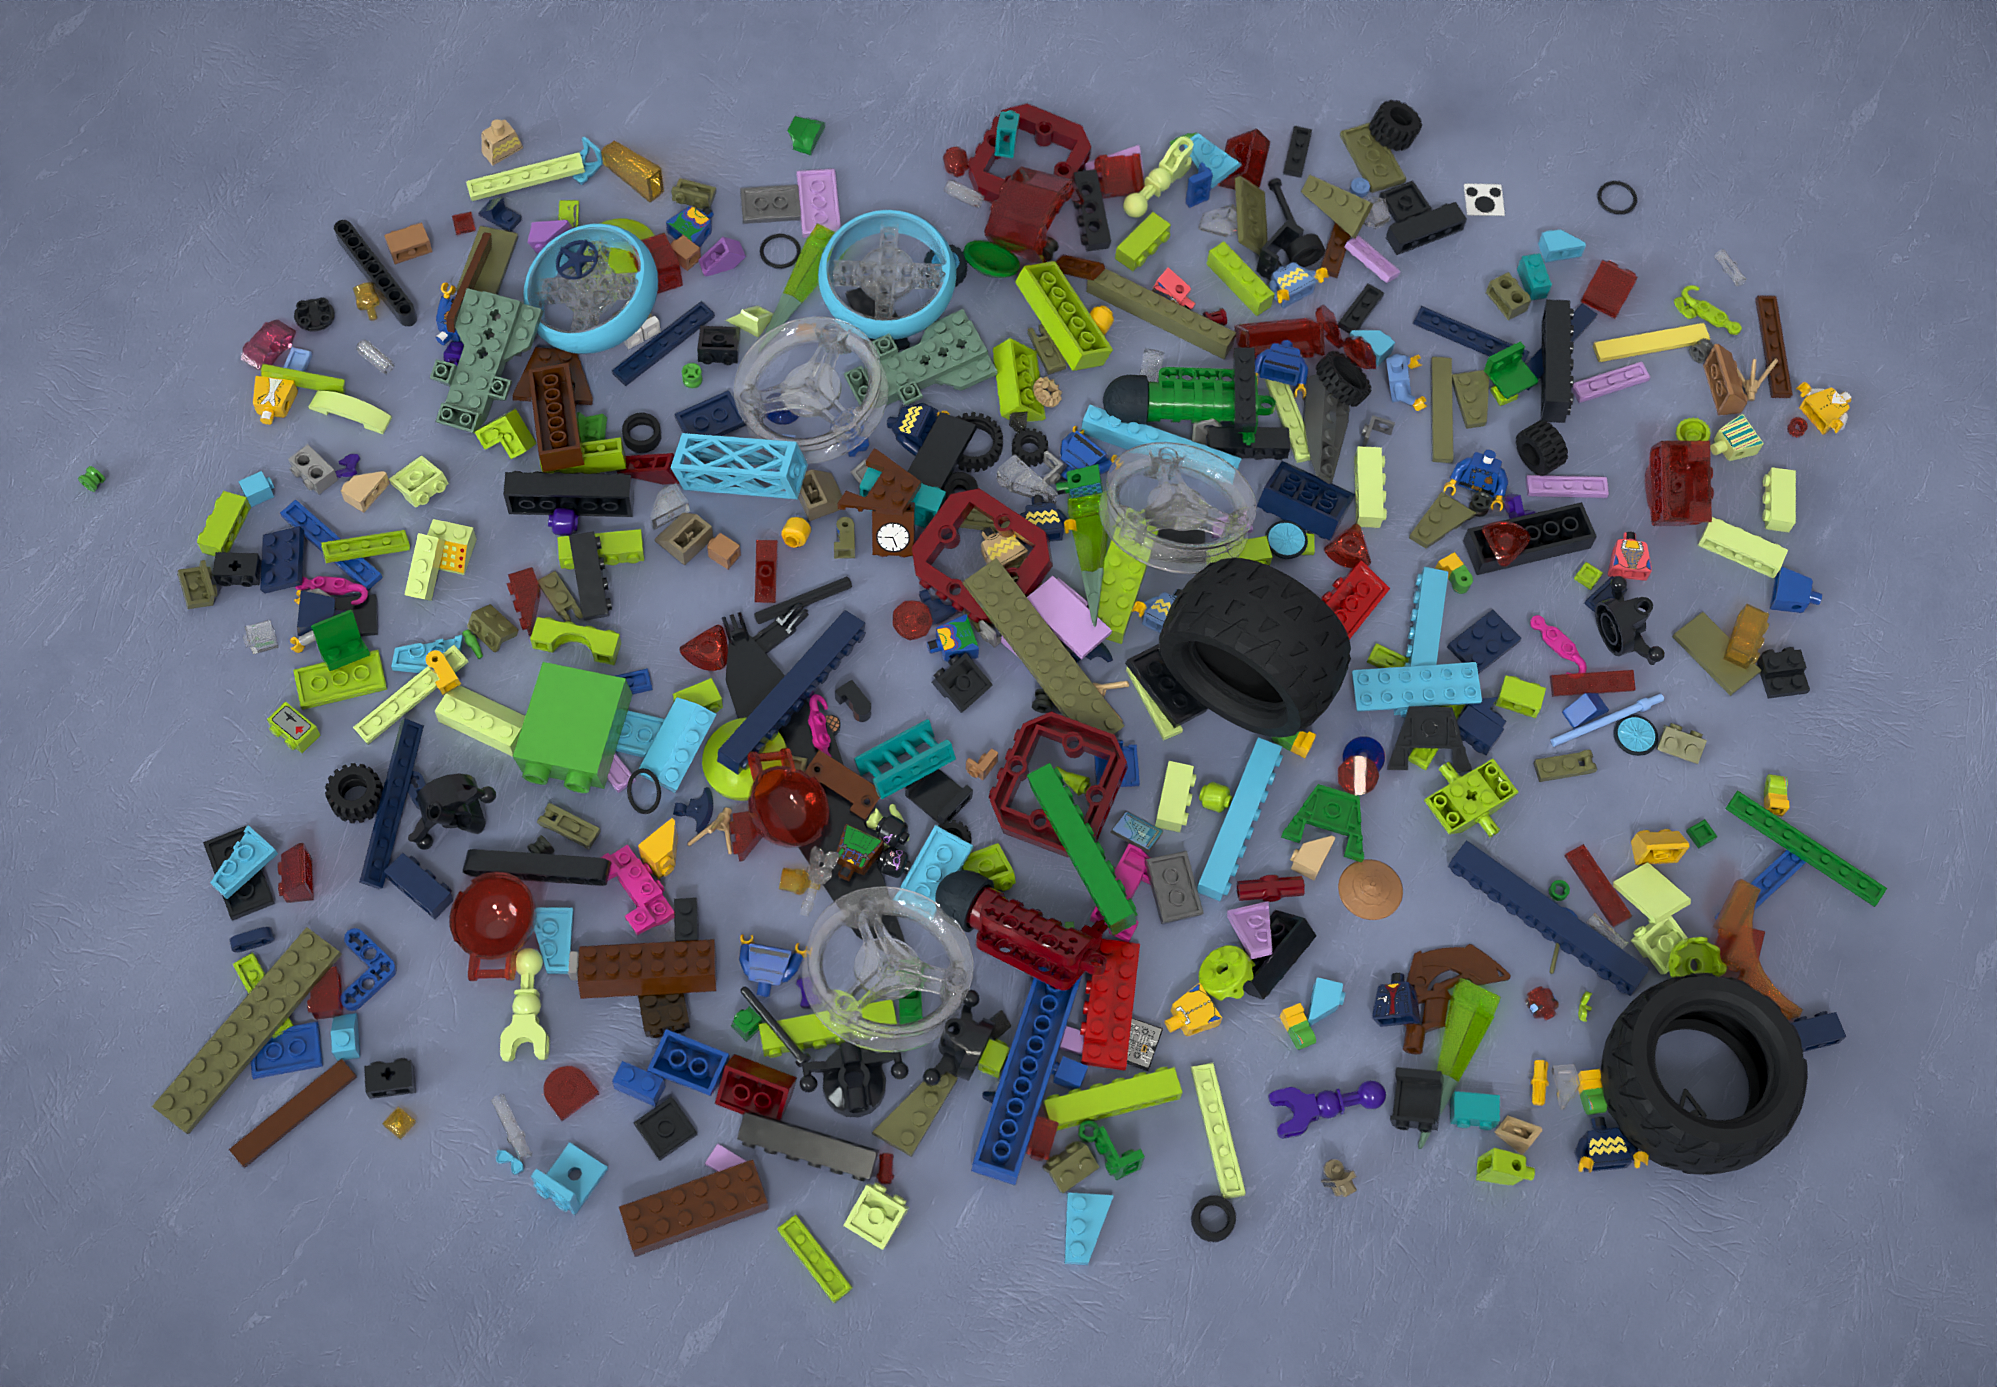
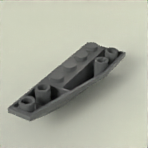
[1305,374,1350,484]

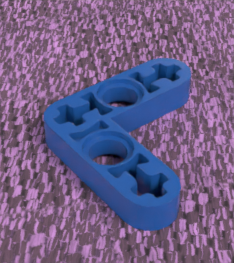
[340,928,397,1011]

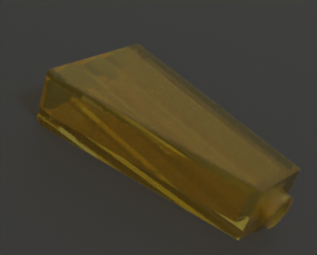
[601,140,664,203]

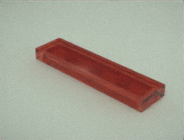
[1550,670,1636,697]
[1564,844,1632,928]

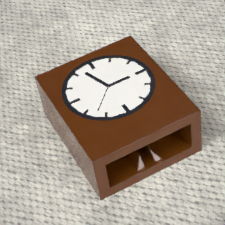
[872,502,915,558]

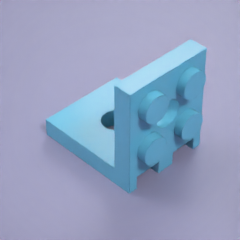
[531,1142,608,1215]

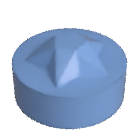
[1350,178,1370,197]

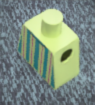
[1710,414,1764,461]

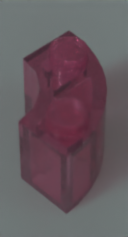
[240,319,296,371]

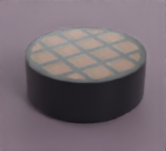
[825,715,841,736]

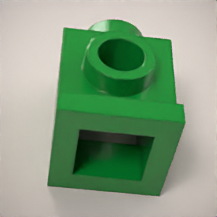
[731,1006,762,1042]

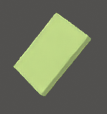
[1613,862,1691,924]

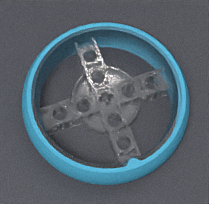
[818,210,956,340]
[523,224,658,354]

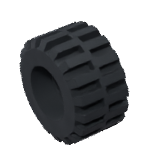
[1369,100,1422,151]
[1516,420,1568,476]
[325,763,383,824]

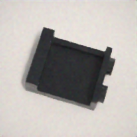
[1390,1067,1444,1133]

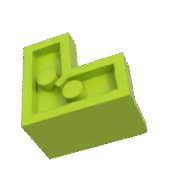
[474,408,536,459]

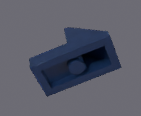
[478,197,522,232]
[1463,697,1507,728]

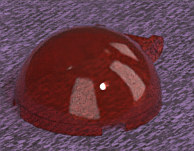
[747,748,829,848]
[449,872,537,981]

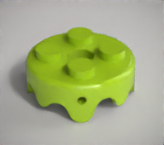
[1668,937,1727,978]
[1199,945,1255,1001]

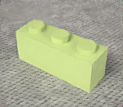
[1762,467,1796,532]
[404,533,445,601]
[1155,761,1196,832]

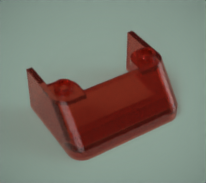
[1234,318,1325,359]

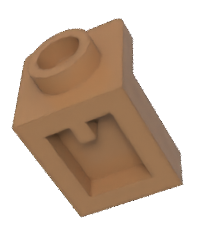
[966,748,998,780]

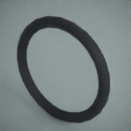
[1598,181,1637,215]
[759,234,801,269]
[627,768,661,814]

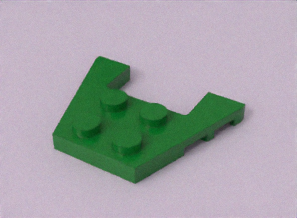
[1281,784,1364,862]

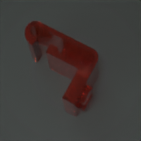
[1094,153,1145,199]
[627,233,683,294]
[1580,260,1638,319]

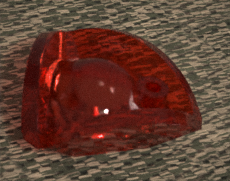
[1340,336,1376,370]
[1482,521,1530,567]
[1324,524,1371,568]
[679,624,728,671]

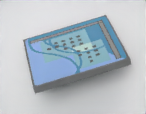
[1110,811,1164,853]

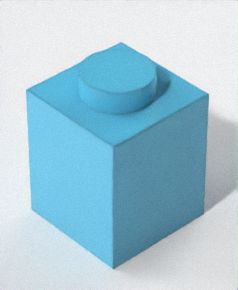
[238,471,275,507]

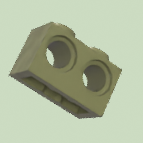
[1486,272,1531,321]

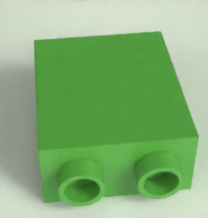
[513,662,633,793]

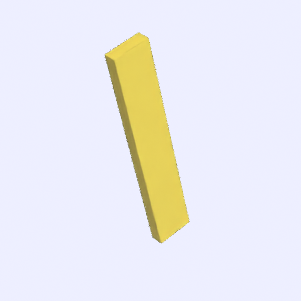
[1593,323,1710,362]

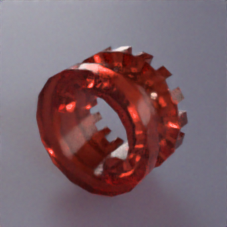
[1787,417,1808,437]

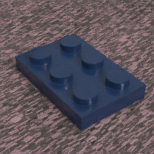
[674,390,747,443]
[260,526,304,594]
[1447,609,1522,674]

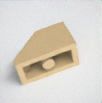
[341,471,390,513]
[1290,836,1336,881]

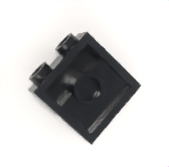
[697,326,740,365]
[1756,647,1810,699]
[931,653,993,713]

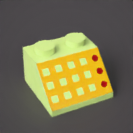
[427,519,477,575]

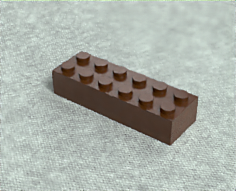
[528,363,585,472]
[578,939,716,999]
[619,1159,769,1257]

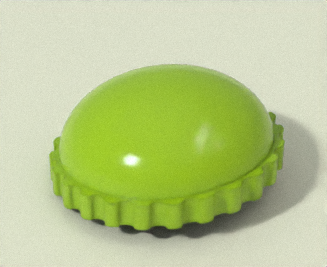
[1676,417,1711,449]

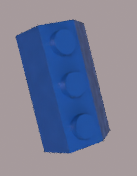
[647,1029,730,1096]

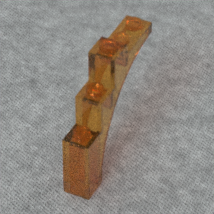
[1713,879,1803,1020]

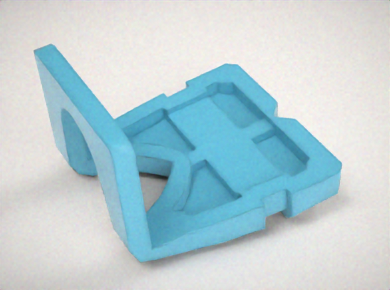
[572,137,603,184]

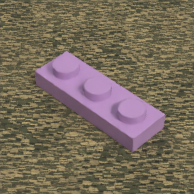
[1345,236,1401,283]

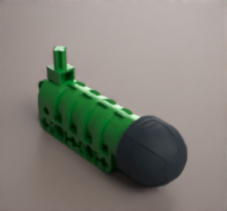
[1103,367,1276,445]

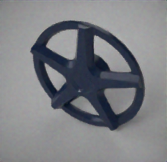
[556,239,598,280]

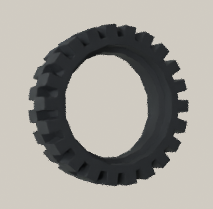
[1316,351,1372,407]
[956,412,1003,472]

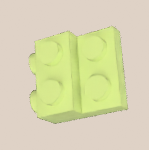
[389,455,449,508]
[1631,916,1687,975]
[843,1182,909,1250]

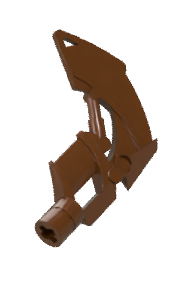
[1403,944,1511,1055]

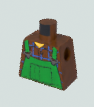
[835,824,884,881]

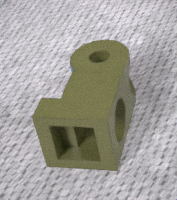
[834,517,855,559]

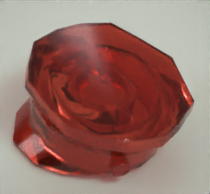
[893,600,933,640]
[1338,755,1380,796]

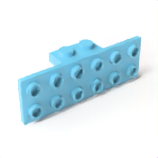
[1352,662,1482,717]

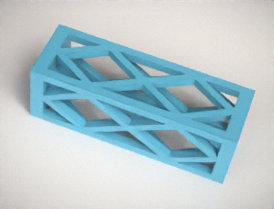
[671,433,808,499]

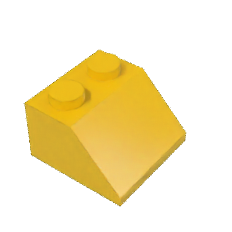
[638,818,678,880]
[1631,829,1690,865]

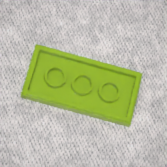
[293,650,387,710]

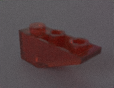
[755,540,778,603]
[506,567,541,637]

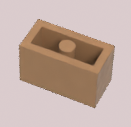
[384,223,432,264]

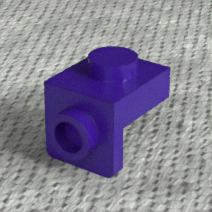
[444,342,464,366]
[1504,494,1535,519]

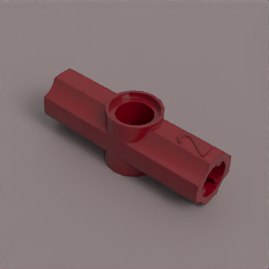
[1237,875,1305,902]

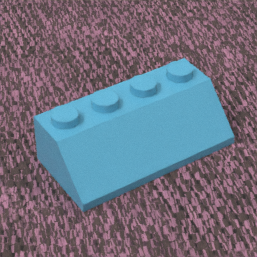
[639,697,716,793]

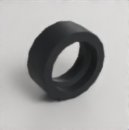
[1286,234,1325,268]
[622,413,661,453]
[1191,1195,1236,1242]

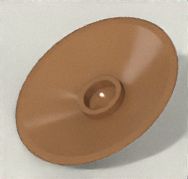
[1338,859,1403,920]

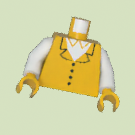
[1796,382,1851,435]

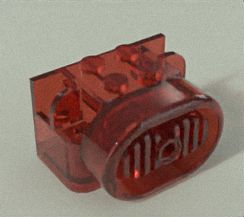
[1645,441,1714,526]

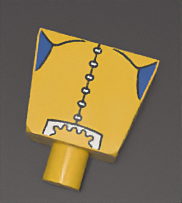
[1164,983,1222,1036]

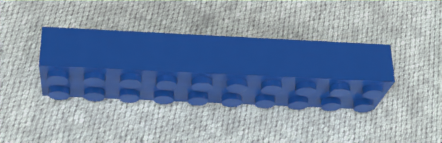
[972,967,1082,1185]

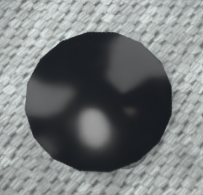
[294,298,335,331]

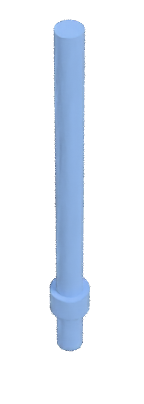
[1550,693,1664,747]

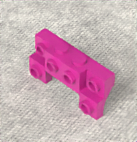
[1090,843,1151,942]
[600,844,674,936]

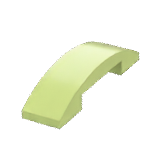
[309,391,392,434]

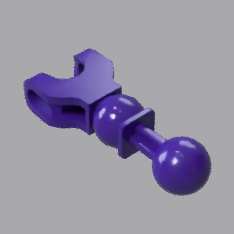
[1268,1080,1386,1138]

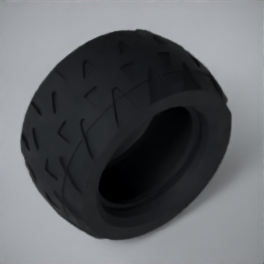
[1159,558,1351,738]
[1601,973,1808,1175]

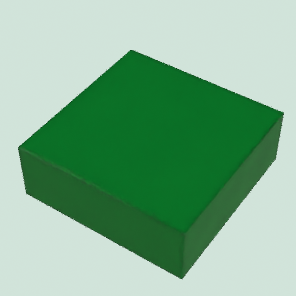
[1686,819,1718,849]

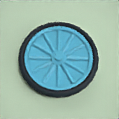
[1265,521,1308,559]
[1614,715,1658,756]

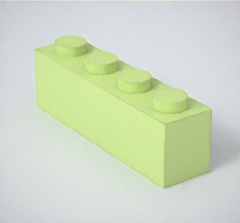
[1354,446,1387,528]
[1698,517,1788,579]

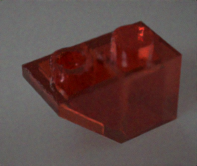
[729,810,762,862]

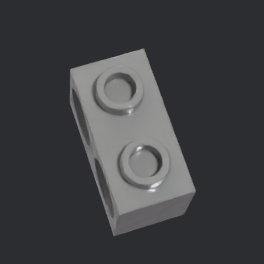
[288,444,338,495]

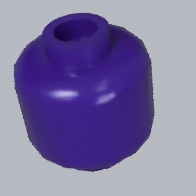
[548,508,578,536]

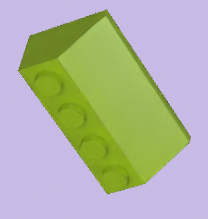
[992,338,1046,423]

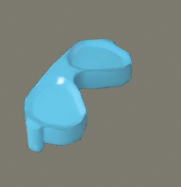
[496,1150,524,1175]

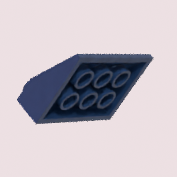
[1257,461,1355,541]

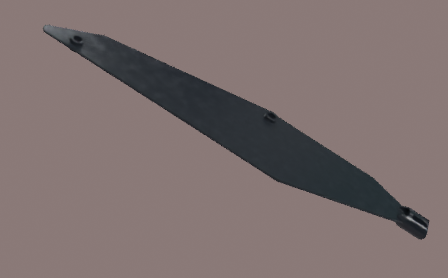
[721,612,912,964]

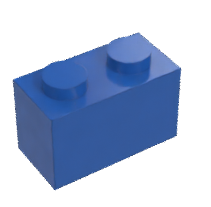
[612,1061,666,1107]

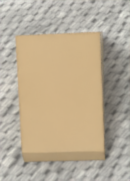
[1495,1116,1543,1155]

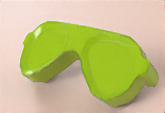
[1674,297,1697,319]
[1578,991,1592,1022]

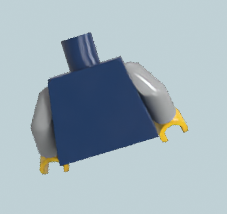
[290,588,348,653]

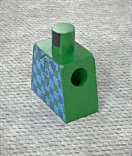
[1056,464,1104,503]

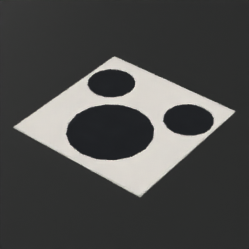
[1464,184,1505,216]

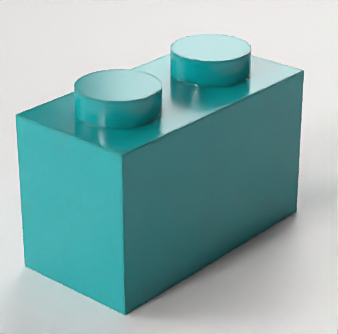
[1517,253,1552,301]
[1450,1091,1500,1130]

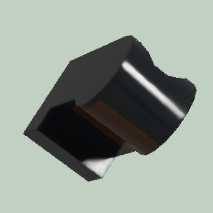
[835,680,871,722]

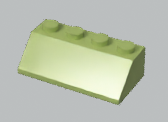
[435,686,525,757]

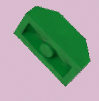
[787,116,825,156]

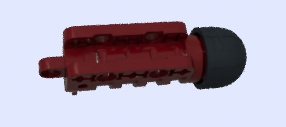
[935,870,1108,990]

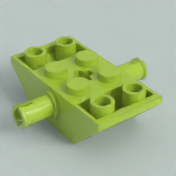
[1424,759,1518,838]

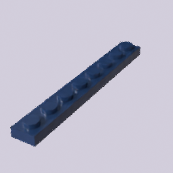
[359,718,424,889]

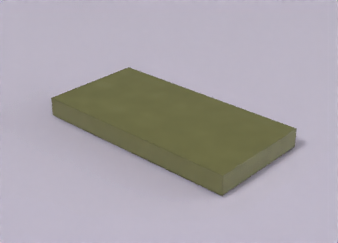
[1340,123,1406,193]
[1235,176,1268,256]
[456,226,518,295]
[1672,612,1762,696]

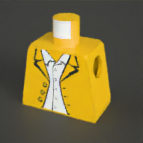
[253,376,298,425]

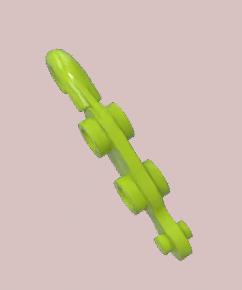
[1682,285,1742,335]

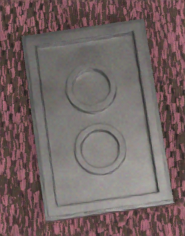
[740,185,801,224]
[1144,851,1204,924]

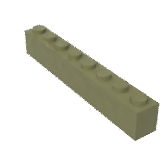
[1086,269,1236,360]

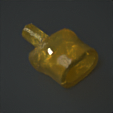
[353,282,380,321]
[779,867,821,895]

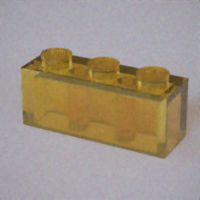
[1723,604,1769,669]

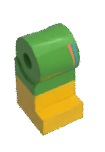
[1435,552,1473,594]
[1272,731,1316,758]
[1280,1003,1316,1050]
[1575,1069,1607,1115]

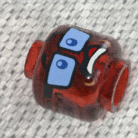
[1526,986,1559,1021]

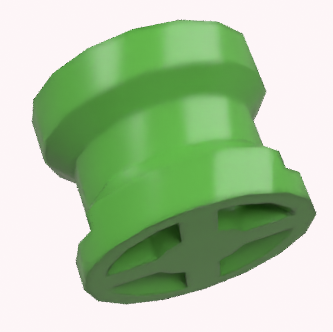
[681,363,703,388]
[78,466,106,492]

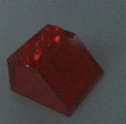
[278,843,314,903]

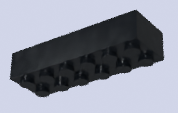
[1541,299,1574,423]
[503,471,634,517]
[1463,502,1597,575]

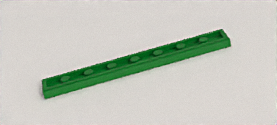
[1725,790,1887,907]

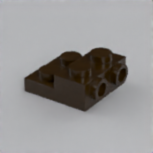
[638,993,690,1038]

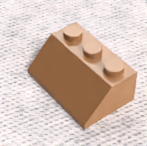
[1703,344,1747,416]

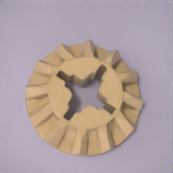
[1033,376,1062,407]

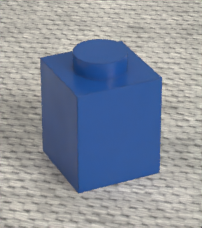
[1051,1056,1088,1090]

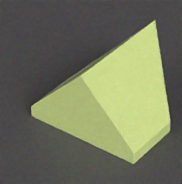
[725,306,773,338]

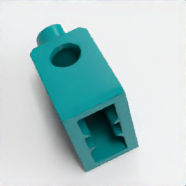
[995,110,1020,158]

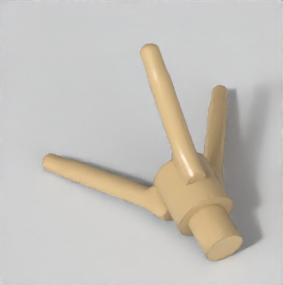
[1737,359,1778,401]
[1093,681,1129,722]
[687,807,732,854]

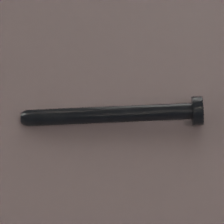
[1268,178,1296,224]
[741,986,811,1068]

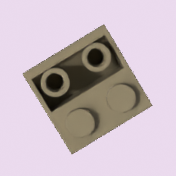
[798,469,842,521]
[654,512,713,565]

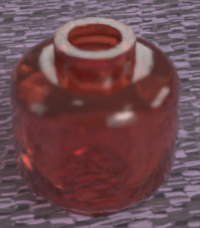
[943,146,969,177]

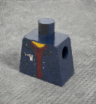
[1372,973,1421,1027]

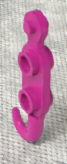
[295,576,368,605]
[1530,615,1587,679]
[808,694,831,757]

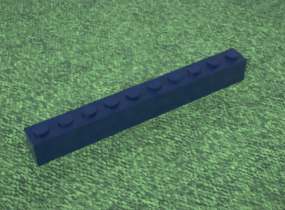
[717,610,866,775]
[1448,840,1650,995]

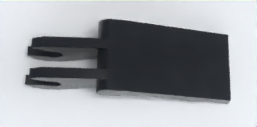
[752,603,809,654]

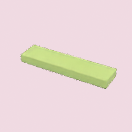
[1126,667,1183,740]

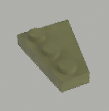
[1452,370,1489,429]
[1409,492,1476,549]

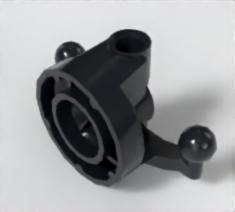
[1595,576,1665,665]
[408,773,496,850]
[923,990,996,1086]
[799,1041,909,1118]

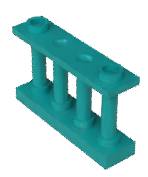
[854,719,956,799]

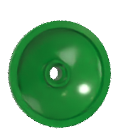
[963,240,1020,278]

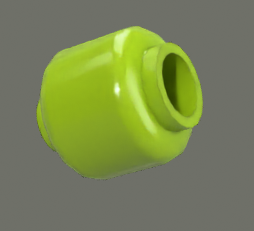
[1199,782,1233,813]

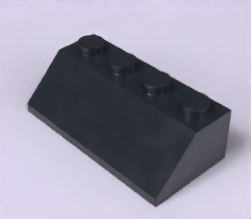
[1223,910,1317,1000]

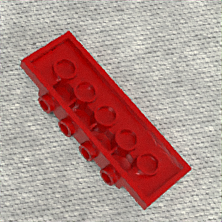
[1321,560,1390,640]
[1080,938,1140,1071]

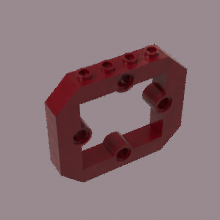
[967,103,1092,221]
[912,488,1053,625]
[988,712,1128,858]

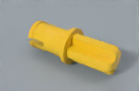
[1531,1060,1549,1106]

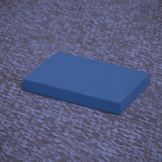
[251,1022,323,1079]

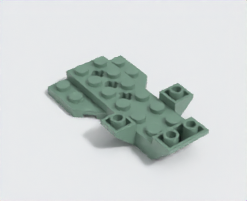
[430,288,544,433]
[843,309,998,408]

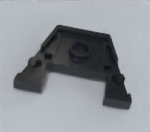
[1388,706,1472,772]

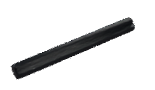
[754,577,852,624]

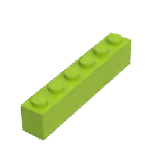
[759,999,897,1058]
[1042,1066,1182,1133]

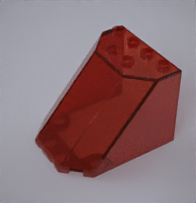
[984,166,1085,264]

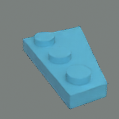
[1183,133,1242,189]
[391,635,464,675]
[210,825,278,899]
[528,907,574,974]
[1064,1193,1114,1265]

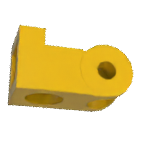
[425,650,461,695]

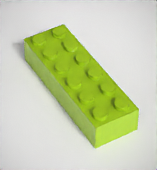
[1015,261,1113,371]
[1088,516,1159,644]

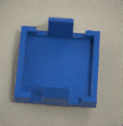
[1094,740,1140,787]

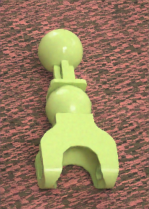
[1123,137,1193,218]
[500,948,550,1062]

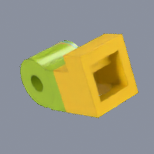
[1764,774,1789,816]

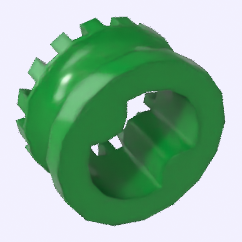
[1549,880,1570,901]
[1078,1120,1099,1143]

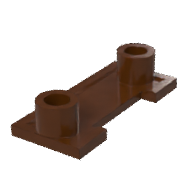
[800,750,880,820]

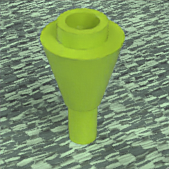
[1055,766,1091,796]

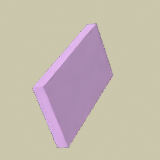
[797,169,841,238]
[1027,576,1112,659]

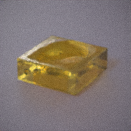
[382,1107,416,1140]

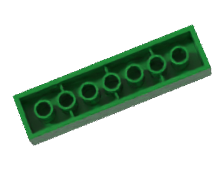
[1027,763,1138,936]

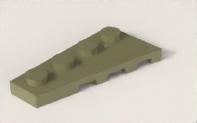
[1301,175,1374,239]
[872,1072,958,1157]

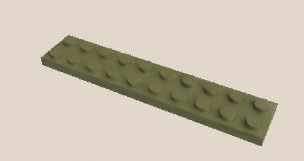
[963,558,1124,734]
[152,927,342,1135]

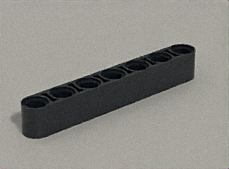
[334,220,417,327]
[462,849,612,886]

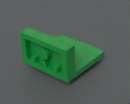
[1484,341,1538,399]
[311,610,370,671]
[1094,1126,1145,1181]

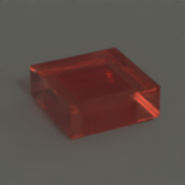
[452,212,476,235]

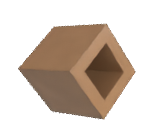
[669,235,701,271]
[707,533,741,570]

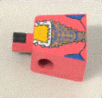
[1152,268,1196,310]
[1608,532,1652,581]

